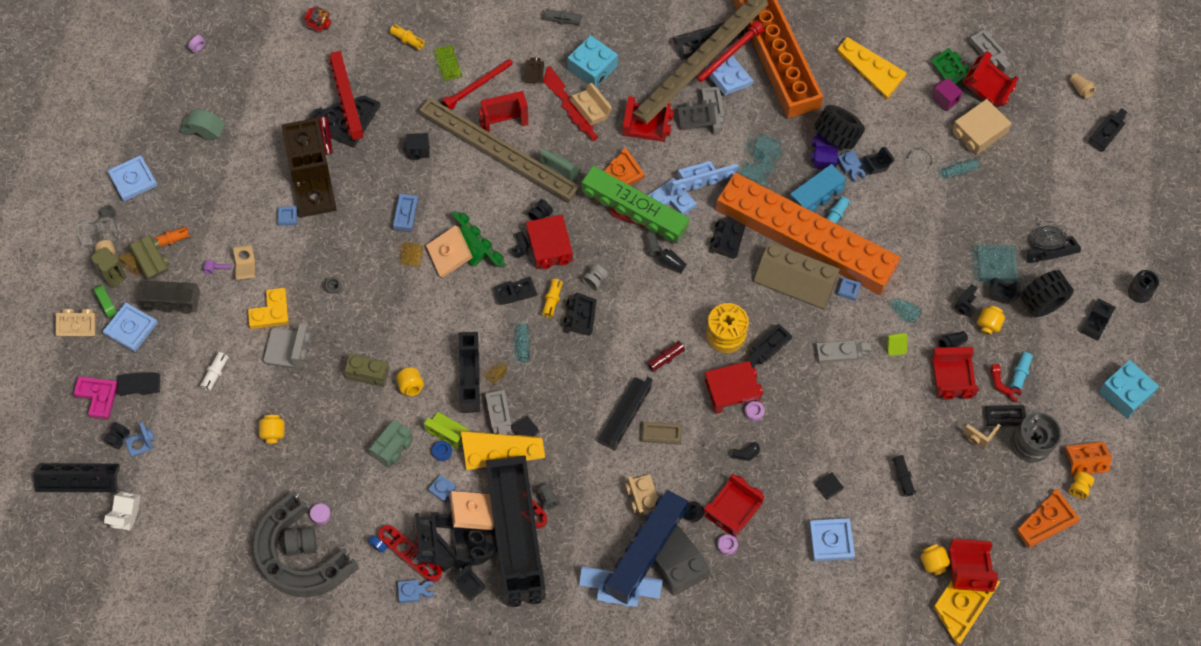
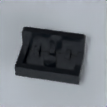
[709,216,745,259]

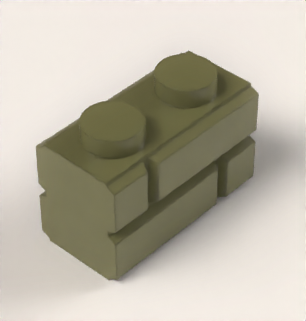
[129,235,170,281]
[91,247,126,289]
[345,354,390,387]

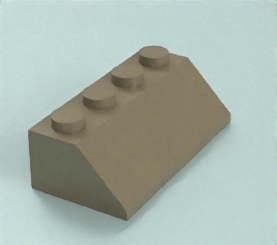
[753,242,840,310]

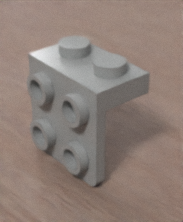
[264,323,311,369]

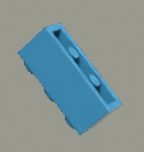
[789,164,846,212]

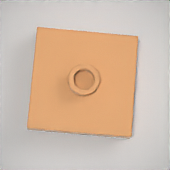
[426,225,473,277]
[450,491,494,530]

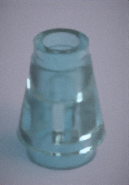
[892,298,922,323]

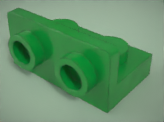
[931,48,970,86]

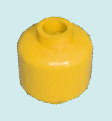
[977,305,1005,335]
[396,367,424,396]
[259,415,285,444]
[920,544,950,576]

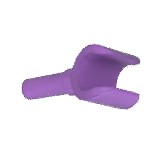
[203,260,231,274]

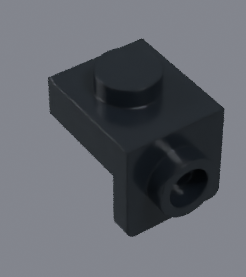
[861,147,895,174]
[989,278,1020,304]
[454,565,486,601]

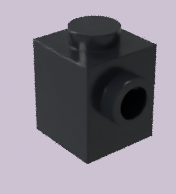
[403,133,430,160]

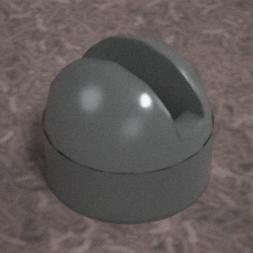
[99,205,116,221]
[325,277,342,293]

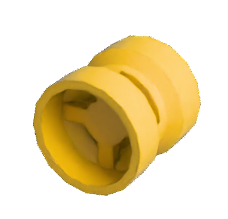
[1069,472,1095,499]

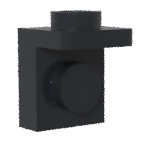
[955,284,978,318]

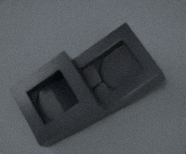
[493,276,538,305]
[1081,298,1116,341]
[117,373,160,396]

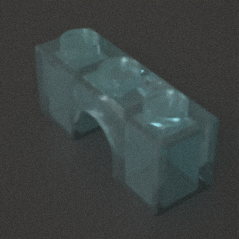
[740,133,783,187]

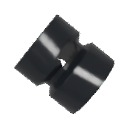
[1128,270,1159,303]

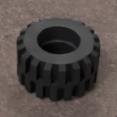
[814,105,865,150]
[1020,270,1074,318]

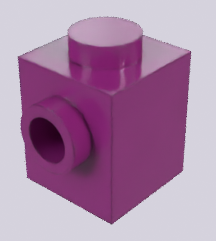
[932,78,963,111]

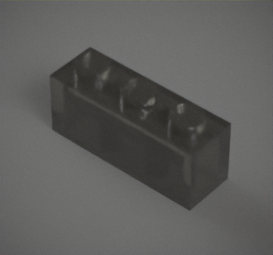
[136,280,200,314]

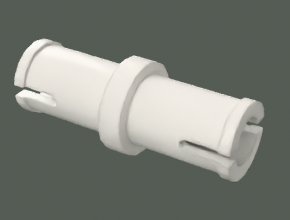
[200,352,229,391]

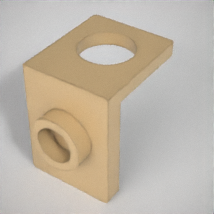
[233,245,256,280]
[962,424,1001,449]

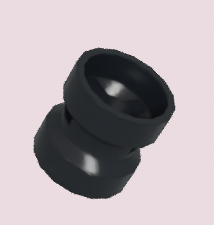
[527,199,553,221]
[103,422,130,450]

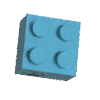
[567,35,618,87]
[1099,360,1159,419]

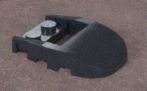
[412,511,497,568]

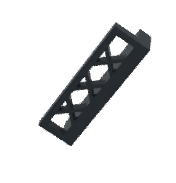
[673,22,747,59]
[598,376,653,451]
[33,463,120,492]

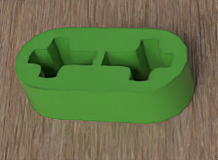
[93,284,117,318]

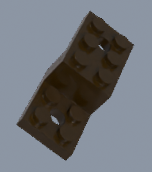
[281,118,337,218]

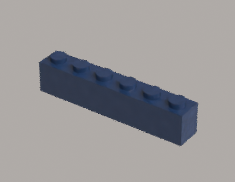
[604,490,688,605]

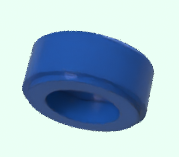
[432,441,452,461]
[368,535,388,553]

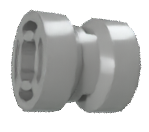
[582,264,608,290]

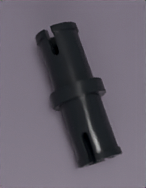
[892,455,916,497]

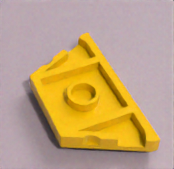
[934,580,1000,646]

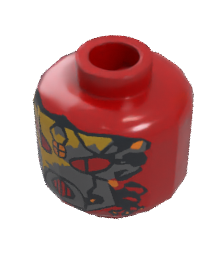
[304,6,332,32]

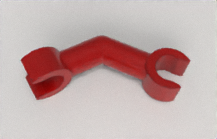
[990,364,1022,403]

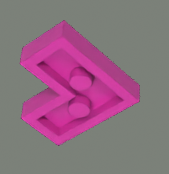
[74,377,117,420]

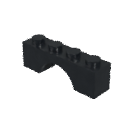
[459,332,480,413]

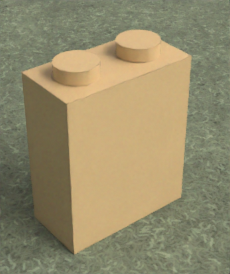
[952,99,1012,155]

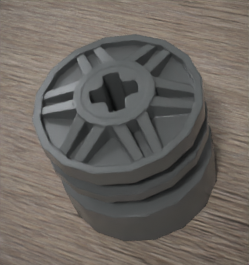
[1011,412,1062,463]

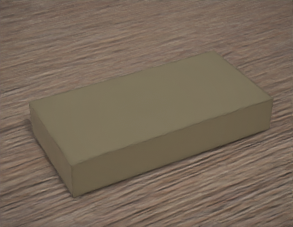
[642,422,682,445]

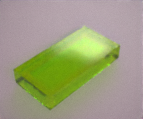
[435,45,462,81]

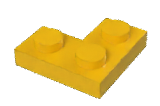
[248,288,289,329]

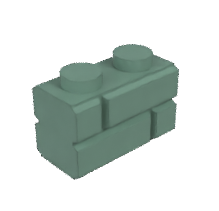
[369,419,413,468]

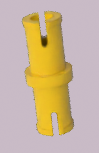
[390,24,425,50]
[541,279,563,318]

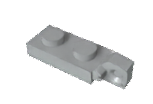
[969,29,1011,73]
[701,87,724,134]
[816,340,871,363]
[485,390,512,435]

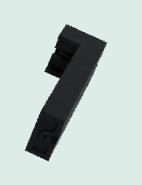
[486,455,546,607]

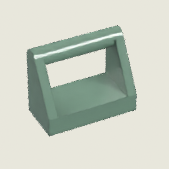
[540,148,581,182]

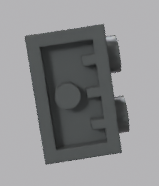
[678,99,718,129]

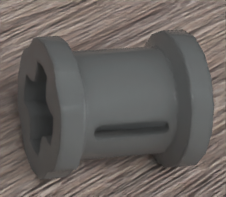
[536,483,560,510]

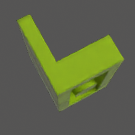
[424,412,470,450]

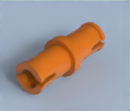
[152,226,190,247]

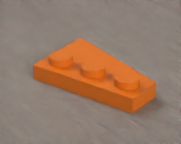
[595,147,645,203]
[1017,488,1080,548]

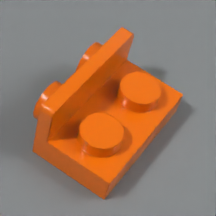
[1065,442,1112,476]

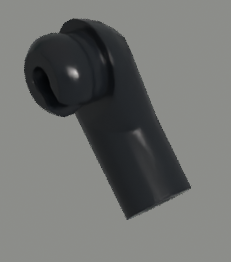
[512,232,529,258]
[732,442,760,461]

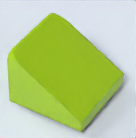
[886,333,908,356]

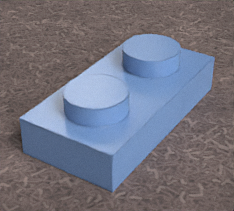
[393,194,419,232]

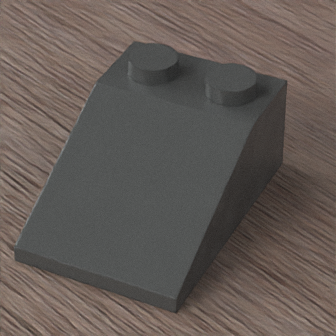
[654,526,710,596]

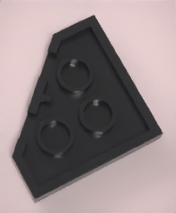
[308,95,380,147]

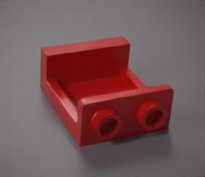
[962,51,1019,108]
[478,91,529,133]
[622,96,674,142]
[526,214,573,269]
[932,347,979,400]
[704,361,763,414]
[703,474,765,538]
[948,539,998,592]

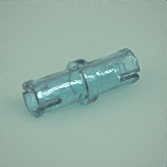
[942,158,980,179]
[516,323,531,363]

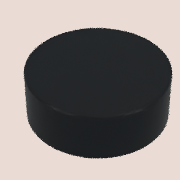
[684,501,704,523]

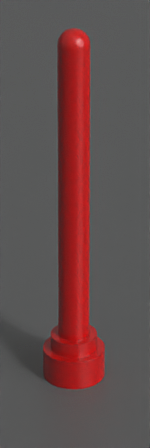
[697,20,765,82]
[441,59,513,110]

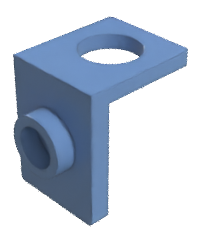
[125,422,154,457]

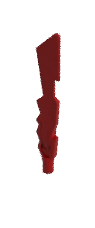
[543,66,598,141]

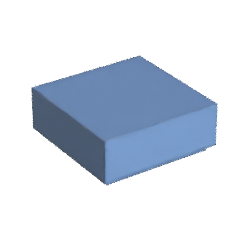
[278,206,298,226]
[837,277,861,301]

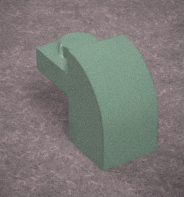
[180,109,225,141]

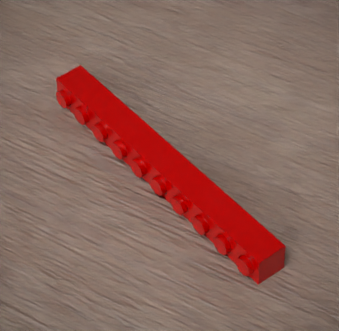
[329,50,364,140]

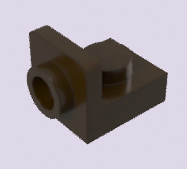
[525,57,544,83]

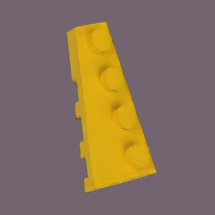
[837,37,907,100]
[461,430,545,470]

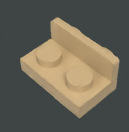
[570,83,612,126]
[56,309,99,336]
[625,474,658,519]

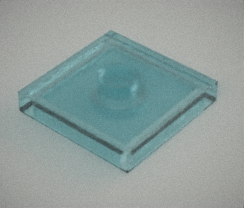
[976,245,1018,282]

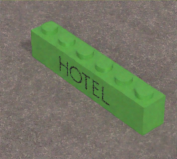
[582,166,690,244]

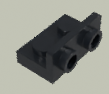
[563,292,597,336]

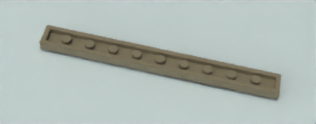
[633,0,768,124]
[419,98,580,203]

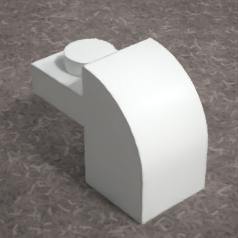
[104,491,141,530]

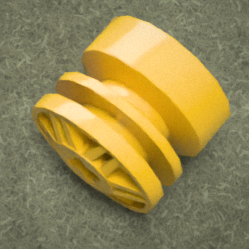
[706,303,749,353]

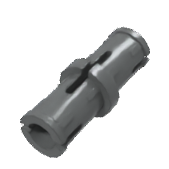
[545,9,581,25]

